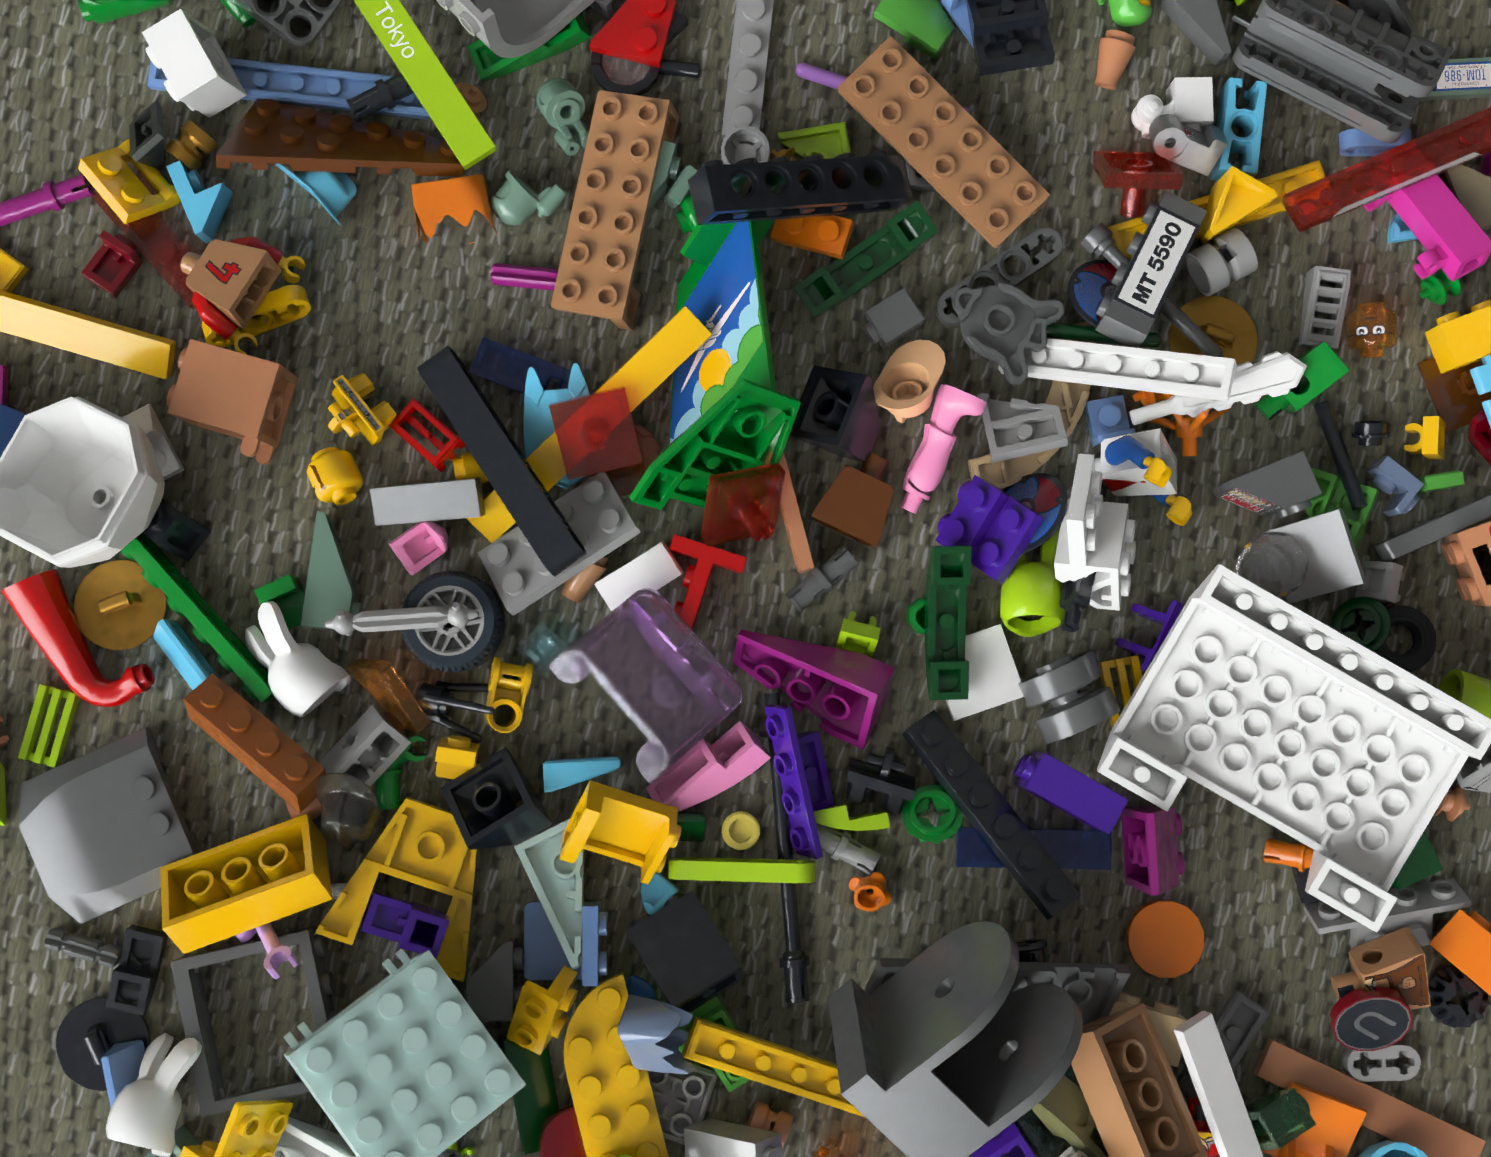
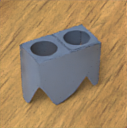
[617,994,695,1074]

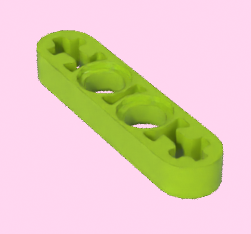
[668,857,816,883]

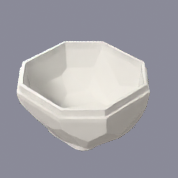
[0,397,165,568]

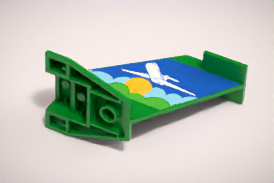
[629,220,801,533]

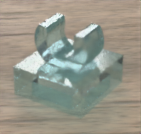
[516,622,571,676]

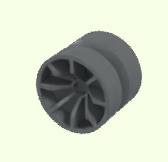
[1018,650,1121,744]

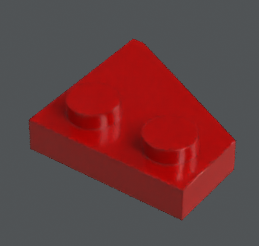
[590,0,678,68]

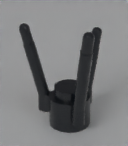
[415,680,495,743]

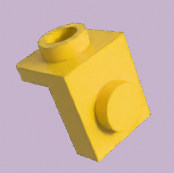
[435,735,480,779]

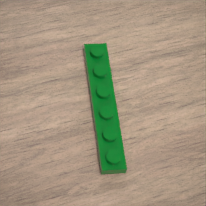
[121,532,276,703]

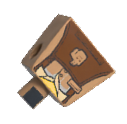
[1331,926,1431,1010]

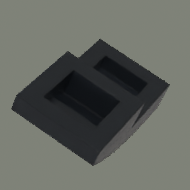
[106,925,168,1016]

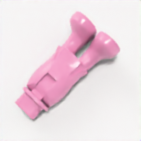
[900,384,987,514]

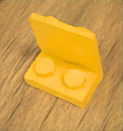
[180,1099,293,1157]

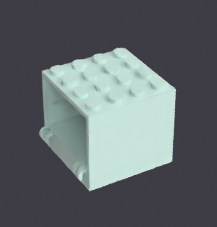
[283,949,526,1157]

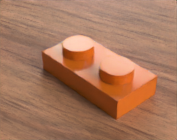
[770,215,854,260]

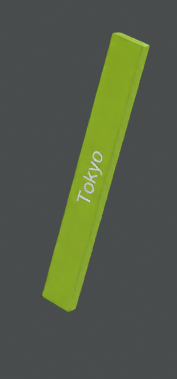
[353,0,497,170]

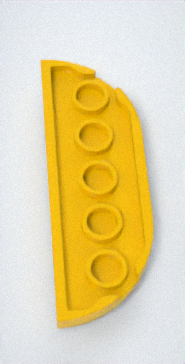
[564,972,669,1157]

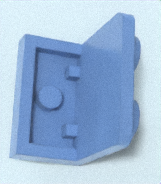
[524,901,608,986]

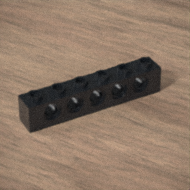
[688,151,913,225]

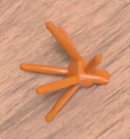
[1132,393,1232,456]

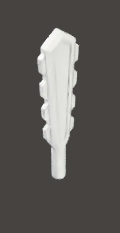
[1130,351,1307,425]

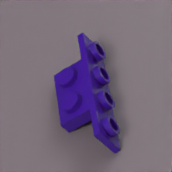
[764,704,835,859]

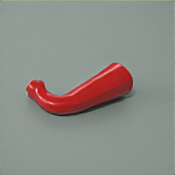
[1,569,155,707]

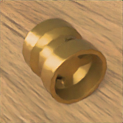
[164,119,218,171]

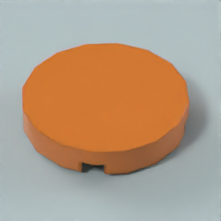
[1126,900,1205,978]

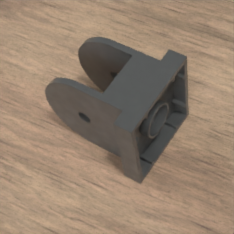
[828,921,1083,1157]

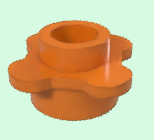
[848,872,891,911]

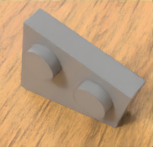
[977,393,1068,463]

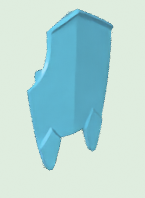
[523,363,590,489]

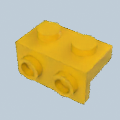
[507,966,578,1055]

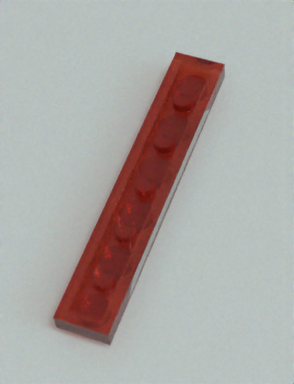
[1282,107,1491,232]

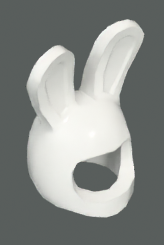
[245,601,351,717]
[106,1033,202,1157]

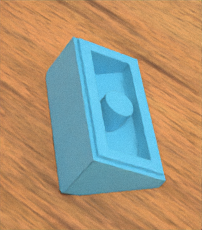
[153,619,220,690]

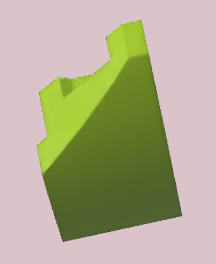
[814,804,891,831]

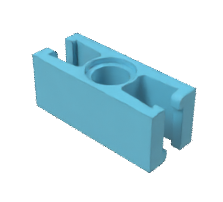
[1210,77,1267,180]

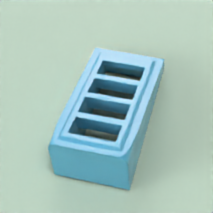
[543,756,623,793]

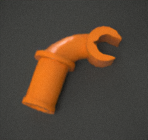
[1264,838,1314,872]

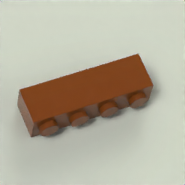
[183,673,328,813]

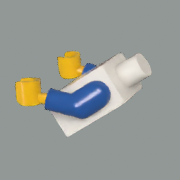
[1095,429,1192,526]

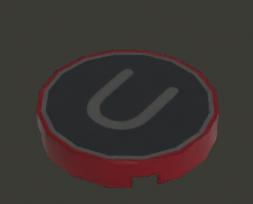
[1330,987,1413,1051]

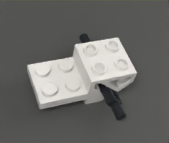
[1054,454,1136,632]

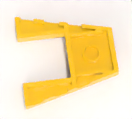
[315,797,477,982]

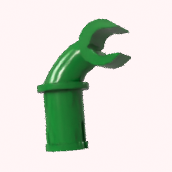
[376,734,427,810]

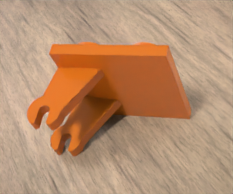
[1261,1081,1367,1157]

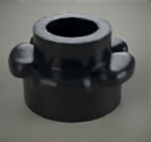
[1351,421,1391,446]

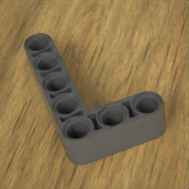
[231,0,343,49]

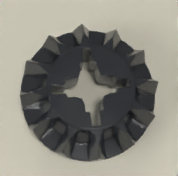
[1428,965,1491,1028]

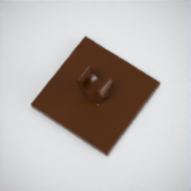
[1417,357,1491,433]

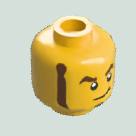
[306,447,363,506]

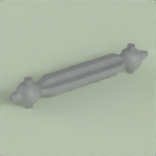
[325,602,479,636]

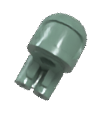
[536,78,589,156]
[490,169,569,226]

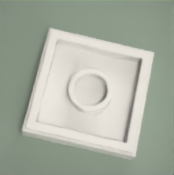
[946,624,1024,721]

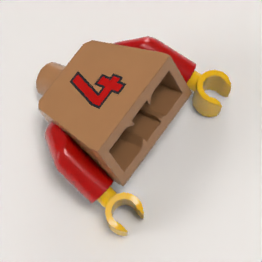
[180,236,305,355]

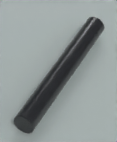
[1314,401,1367,511]

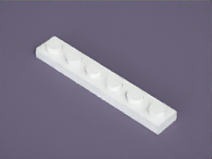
[998,338,1237,401]

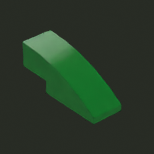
[467,12,592,82]

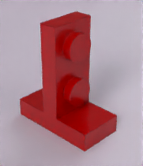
[669,534,747,637]

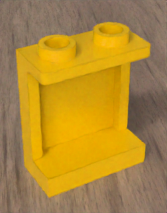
[559,780,681,885]

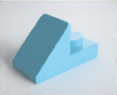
[166,160,233,243]

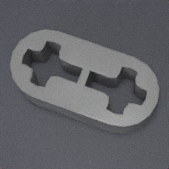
[1342,1042,1421,1082]

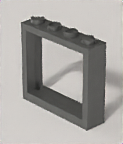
[170,925,340,1117]

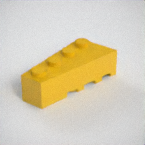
[1424,299,1491,374]

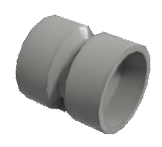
[721,126,770,164]
[1185,228,1258,297]

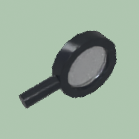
[591,52,700,96]

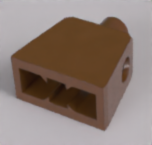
[810,453,894,550]

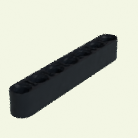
[417,345,587,577]

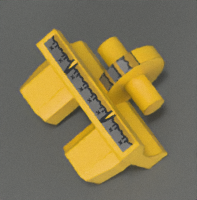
[328,373,397,447]

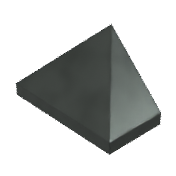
[129,101,164,170]

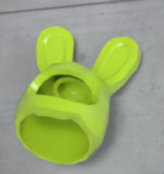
[1000,526,1065,637]

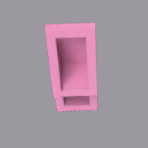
[646,721,771,811]

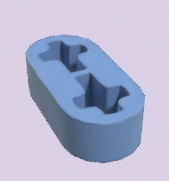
[1338,128,1412,156]

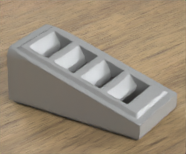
[1299,266,1351,350]

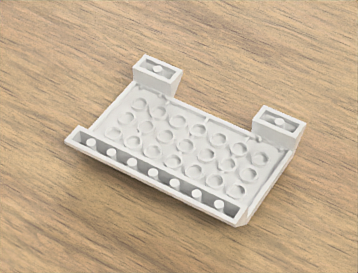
[1097,564,1491,933]

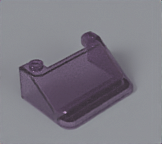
[548,588,742,784]

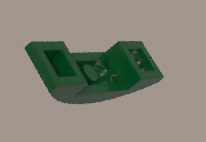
[793,200,939,319]
[925,545,972,700]

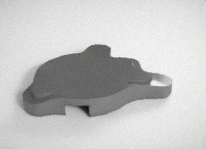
[952,283,1065,385]

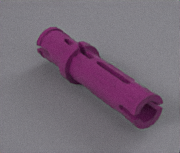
[0,173,95,227]

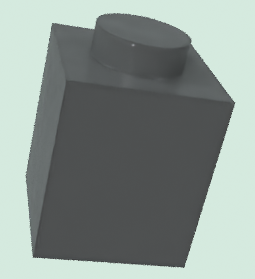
[862,288,925,350]

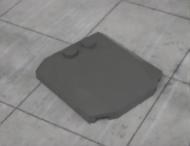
[19,727,202,924]

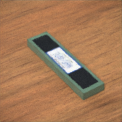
[1419,57,1491,101]

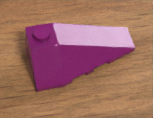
[733,630,895,749]

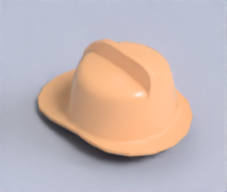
[873,340,946,423]

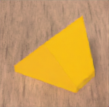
[1200,166,1278,244]

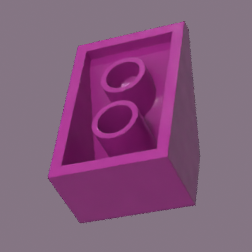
[1121,805,1185,895]

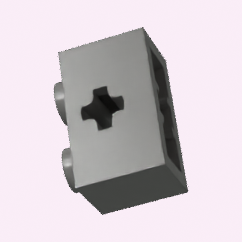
[320,705,411,801]

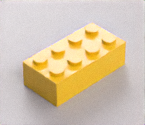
[160,813,333,954]

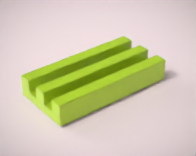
[18,684,80,768]

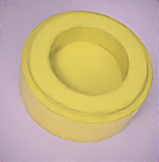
[722,811,760,850]

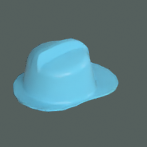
[276,164,357,226]

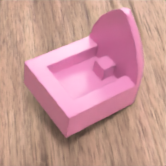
[388,521,449,575]

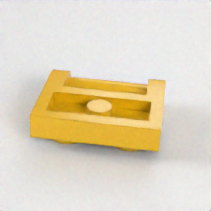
[78,139,181,224]

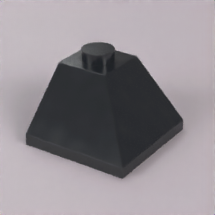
[789,365,881,463]
[441,747,552,850]

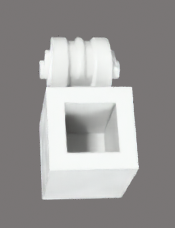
[1131,77,1214,139]

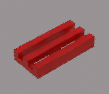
[389,398,465,472]

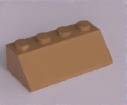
[1071,1003,1208,1157]

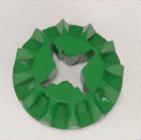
[902,785,964,845]

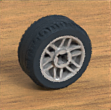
[401,571,505,672]

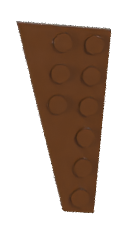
[215,99,468,177]

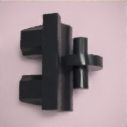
[845,746,916,815]

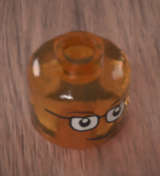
[1345,302,1398,358]

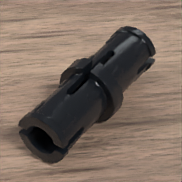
[346,73,414,122]

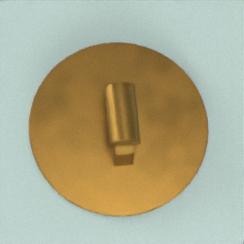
[1168,296,1258,365]
[74,560,167,650]

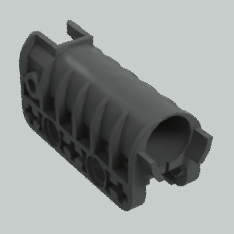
[1232,0,1453,143]

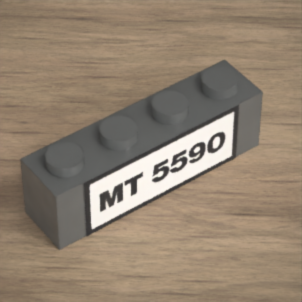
[1095,191,1207,348]

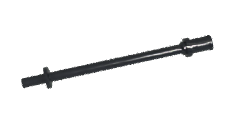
[758,692,810,1003]

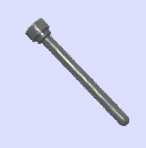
[1081,222,1223,357]

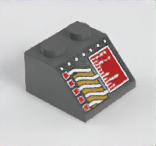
[1212,451,1322,519]

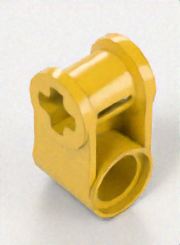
[484,657,533,733]

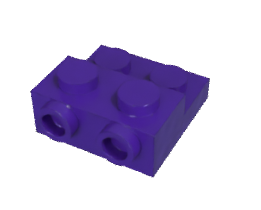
[935,475,1044,584]

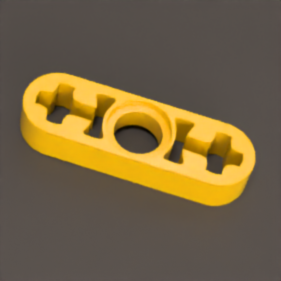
[202,285,311,348]

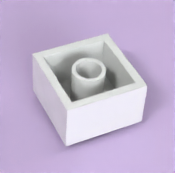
[142,9,247,118]

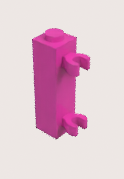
[1360,144,1491,282]

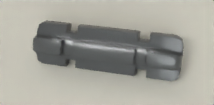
[44,927,122,968]

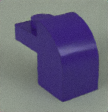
[361,892,450,959]

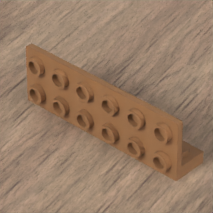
[838,36,1050,248]
[551,90,680,331]

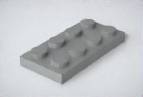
[478,469,641,616]

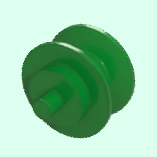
[1419,268,1461,305]

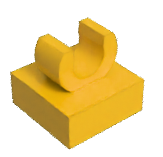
[1404,416,1446,460]

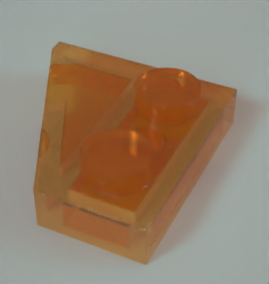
[347,658,431,732]

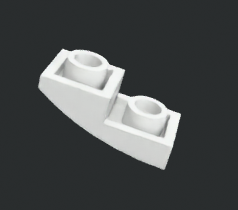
[594,540,684,616]

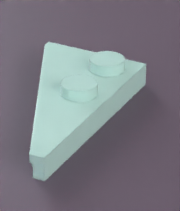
[514,819,584,970]

